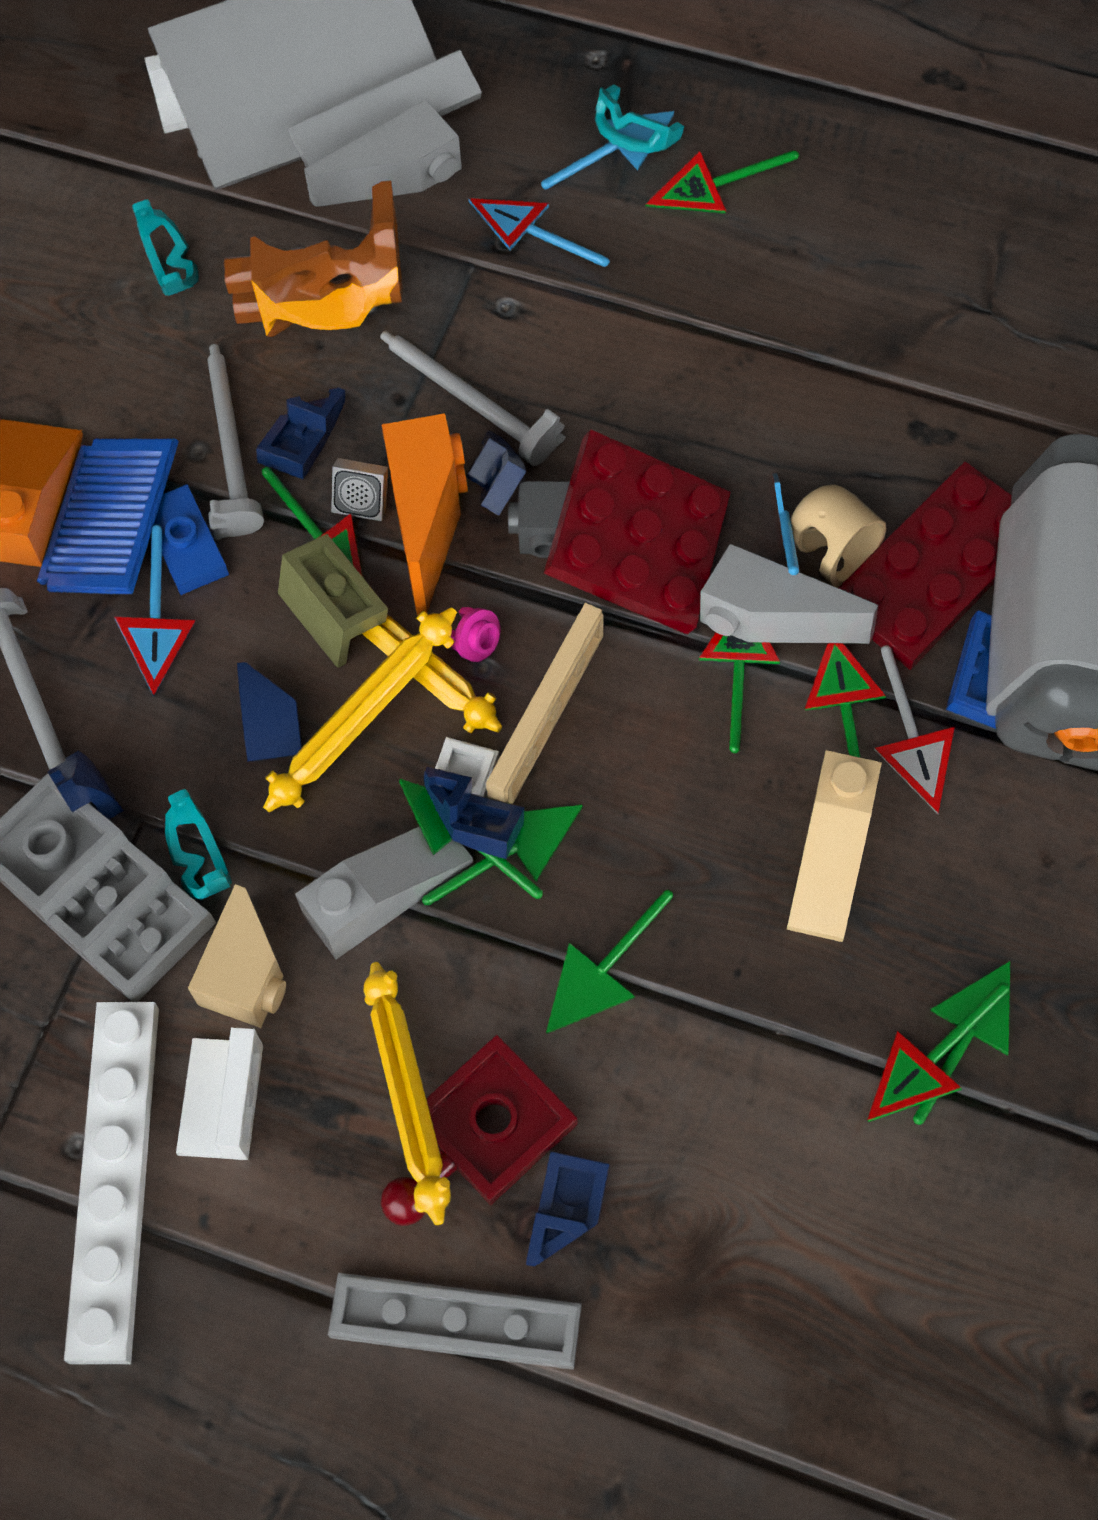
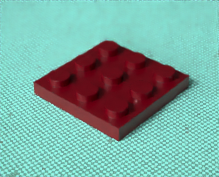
[543,429,731,635]

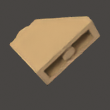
[188,884,286,1028]

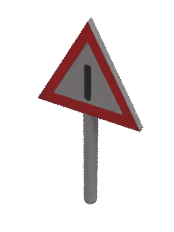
[874,645,955,814]

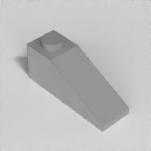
[304,99,462,207]
[700,544,878,643]
[295,826,474,960]

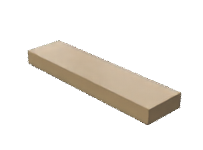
[486,603,603,805]

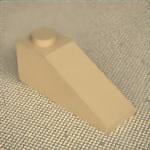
[787,750,882,942]

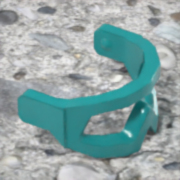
[595,84,684,153]
[132,200,199,296]
[165,789,232,899]

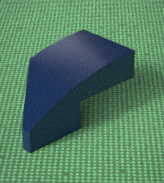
[256,388,345,479]
[466,430,526,516]
[237,662,303,762]
[47,750,124,820]
[424,767,525,859]
[525,1151,610,1267]

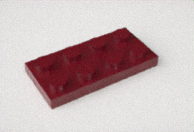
[838,461,1011,670]

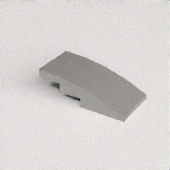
[0,774,216,1002]

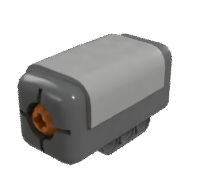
[986,434,1098,771]

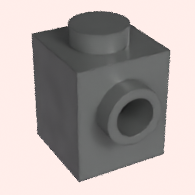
[508,481,570,558]

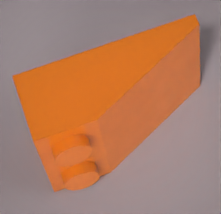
[381,413,468,615]
[0,419,83,567]

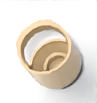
[791,485,887,588]

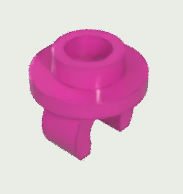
[451,607,501,662]

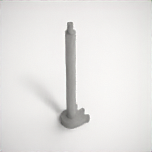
[380,331,566,466]
[207,344,264,540]
[0,588,66,770]

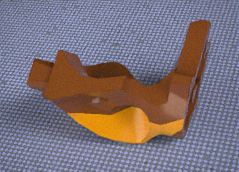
[224,180,403,337]

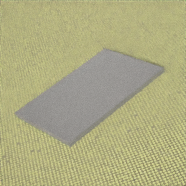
[148,0,436,191]

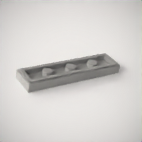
[289,50,482,167]
[328,1273,581,1370]

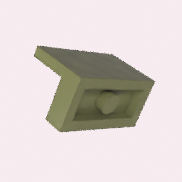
[278,534,388,668]

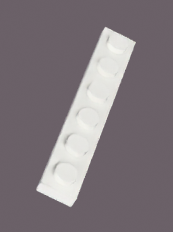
[64,1002,159,1364]

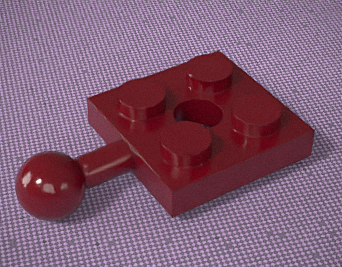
[381,1035,578,1226]

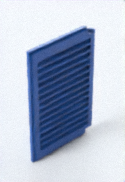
[37,439,179,594]

